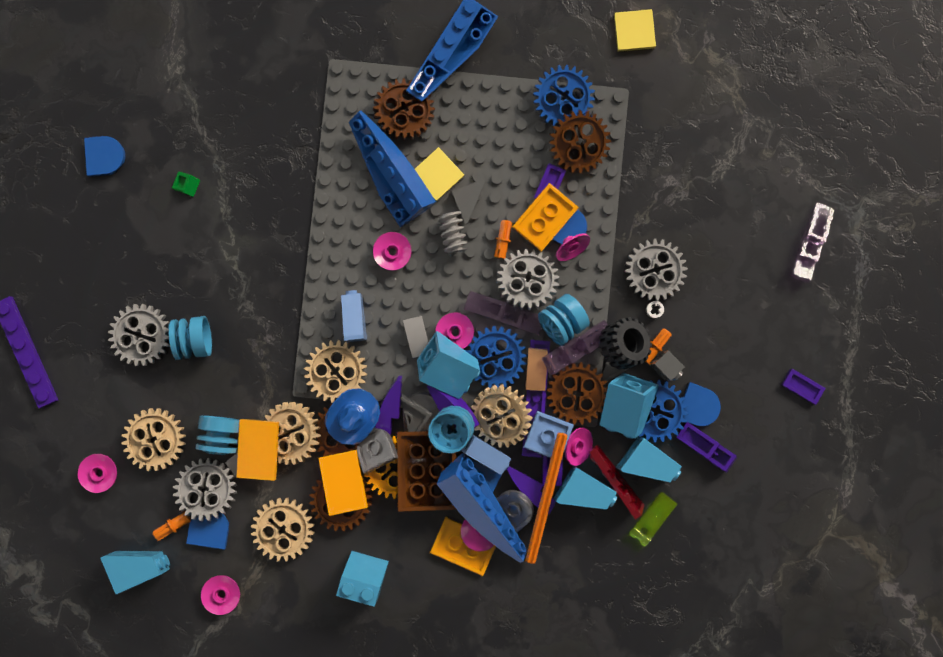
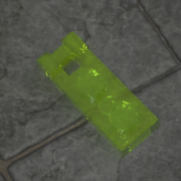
[629,492,677,547]

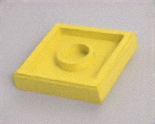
[614,9,656,52]
[415,147,465,201]

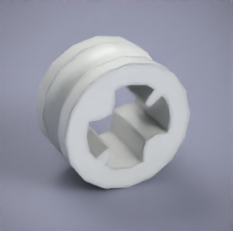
[646,301,664,318]

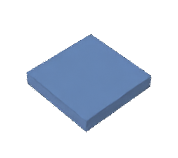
[524,411,574,458]

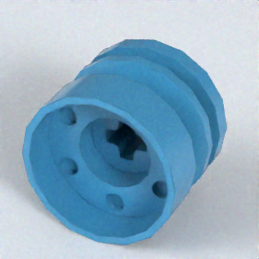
[538,294,590,346]
[169,316,212,360]
[428,406,475,453]
[195,415,239,455]

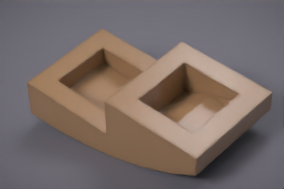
[526,348,548,391]

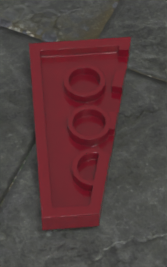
[589,444,645,520]

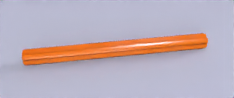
[525,432,567,564]

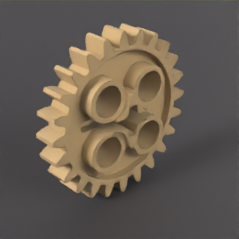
[304,340,368,403]
[471,384,533,448]
[265,402,321,465]
[122,408,186,471]
[251,498,315,561]

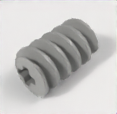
[438,211,468,253]

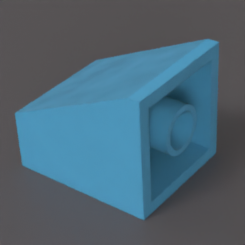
[417,331,480,399]
[600,373,659,438]
[616,437,682,482]
[554,466,617,509]
[101,551,170,594]
[336,551,389,607]

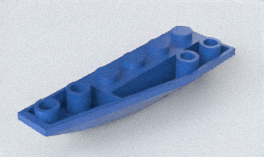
[406,0,498,102]
[349,111,436,227]
[437,453,527,563]

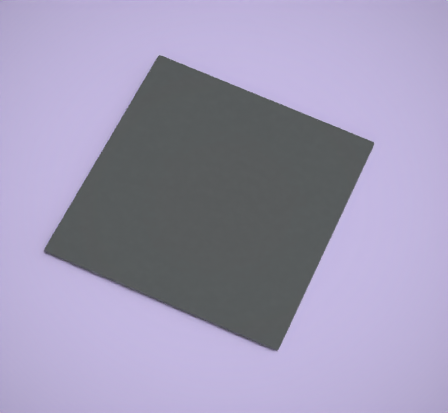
[293,59,629,427]

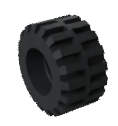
[599,317,652,369]

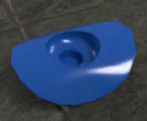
[325,388,380,445]

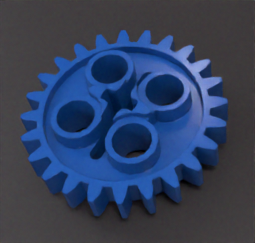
[533,65,595,126]
[465,326,528,388]
[639,380,689,443]

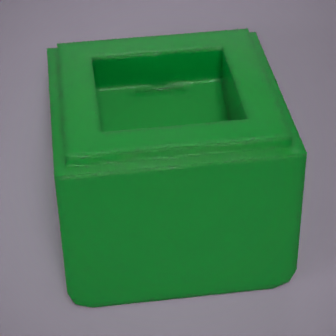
[172,171,200,197]

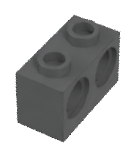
[649,350,685,381]

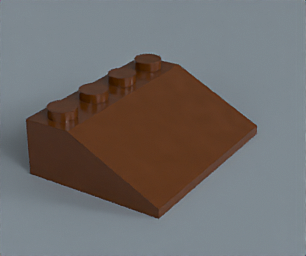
[397,431,456,511]

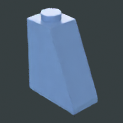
[341,290,367,342]
[461,434,511,475]

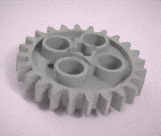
[624,239,688,301]
[496,249,559,311]
[108,304,170,366]
[173,458,237,522]

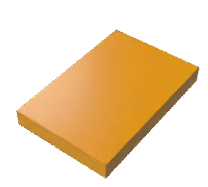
[512,183,579,252]
[237,419,279,481]
[319,450,368,516]
[430,517,496,576]

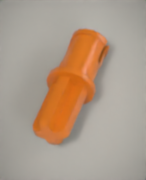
[494,220,512,259]
[645,329,672,364]
[153,511,191,541]

